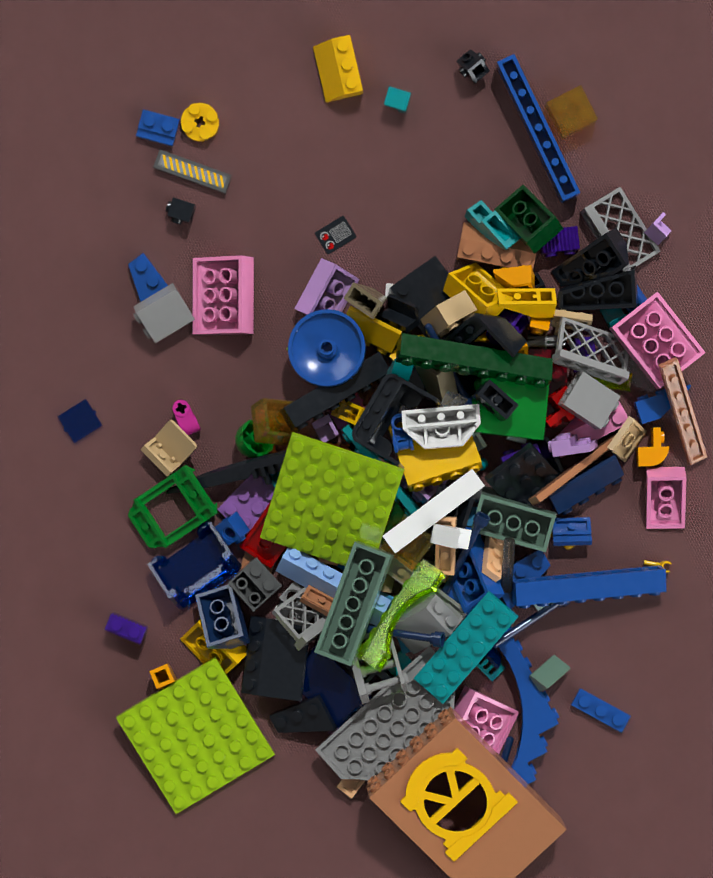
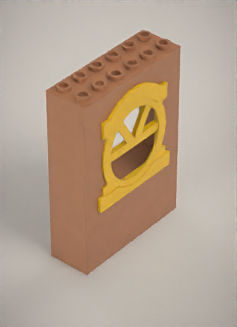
[366,706,567,878]

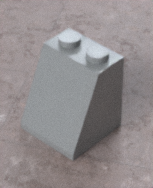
[389,594,460,654]

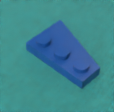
[128,253,168,302]

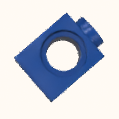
[215,511,250,546]

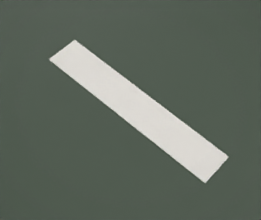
[383,469,485,553]

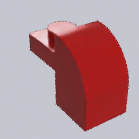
[545,385,574,428]

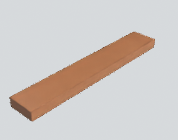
[658,357,707,465]
[528,433,617,505]

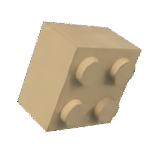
[420,290,477,338]

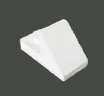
[430,523,472,549]

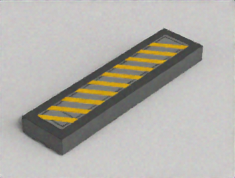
[153,150,232,194]

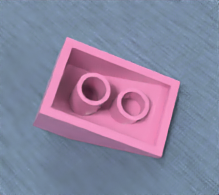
[646,467,686,529]

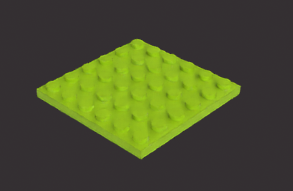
[260,432,405,566]
[116,657,275,814]

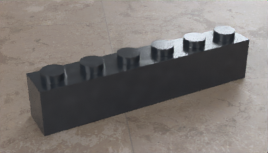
[280,352,389,431]

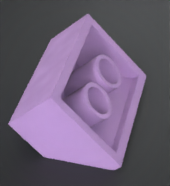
[294,258,360,315]

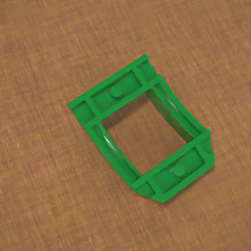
[128,465,217,548]

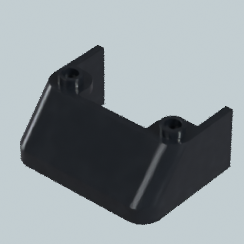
[443,313,527,393]
[352,374,442,469]

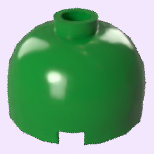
[235,420,274,458]

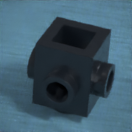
[456,49,490,83]

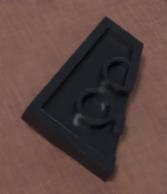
[269,694,337,733]

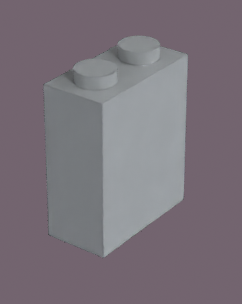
[133,283,195,343]
[558,371,621,429]

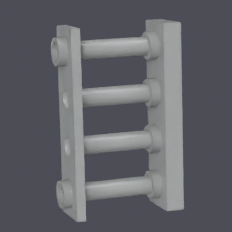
[352,616,409,704]

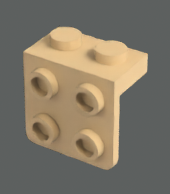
[140,420,197,477]

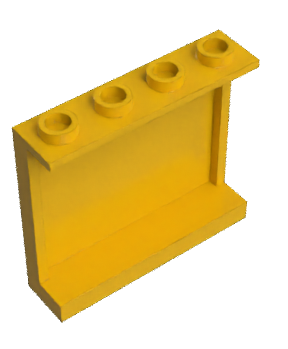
[388,403,483,492]

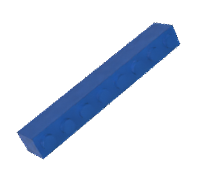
[496,54,580,203]
[511,565,667,608]

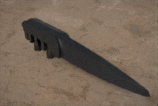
[167,450,287,494]

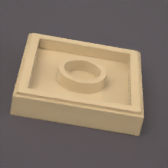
[607,416,646,462]

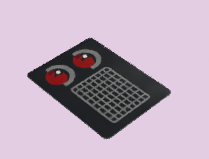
[315,216,357,254]

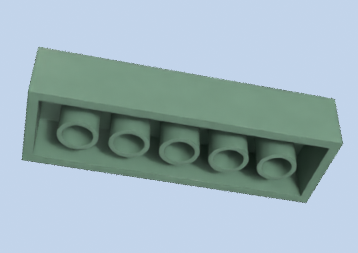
[314,541,394,666]

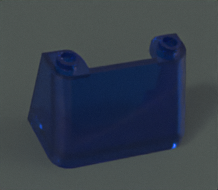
[147,520,242,609]
[303,642,372,728]

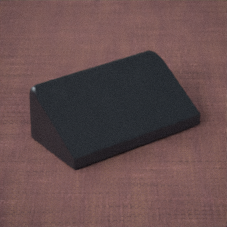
[534,437,564,473]

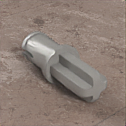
[527,334,566,349]

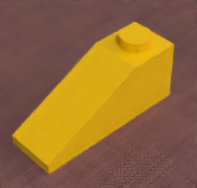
[497,288,557,318]

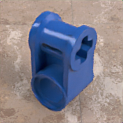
[391,414,414,453]

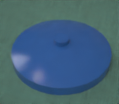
[288,309,366,387]

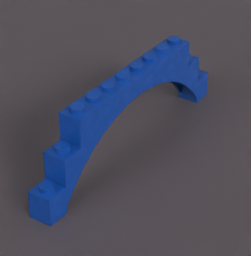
[409,575,560,784]

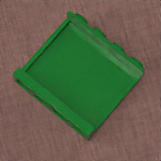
[472,377,549,442]

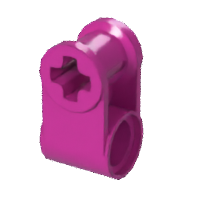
[172,400,201,435]

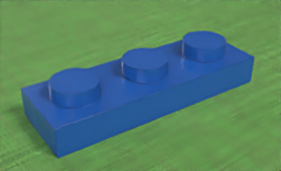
[570,688,631,733]

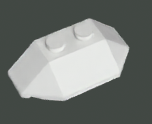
[402,404,481,449]

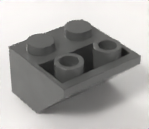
[228,557,282,612]

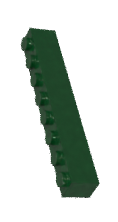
[396,333,553,388]

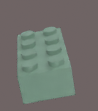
[471,492,556,552]

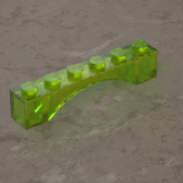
[357,559,446,672]

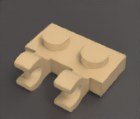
[551,309,593,338]

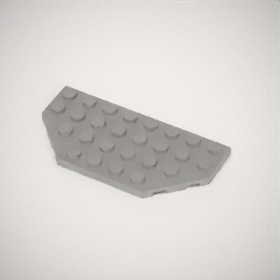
[315,646,455,780]

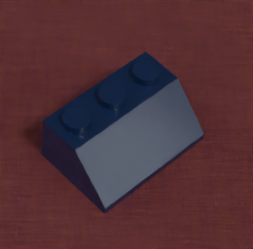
[195,584,250,649]

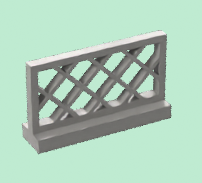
[580,187,661,269]
[552,317,630,385]
[272,587,327,651]

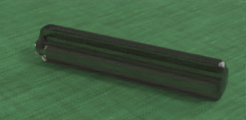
[501,537,515,593]

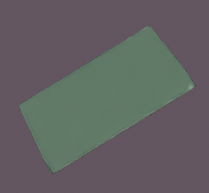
[529,655,570,692]

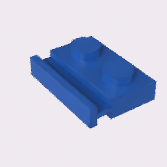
[136,109,180,147]
[552,517,592,546]

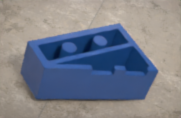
[499,550,551,609]

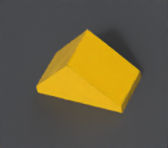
[331,400,365,425]

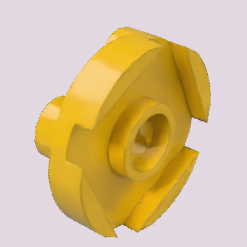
[181,103,219,142]

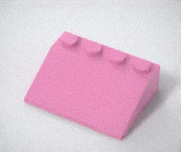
[192,255,254,335]
[609,292,706,389]
[454,686,519,754]

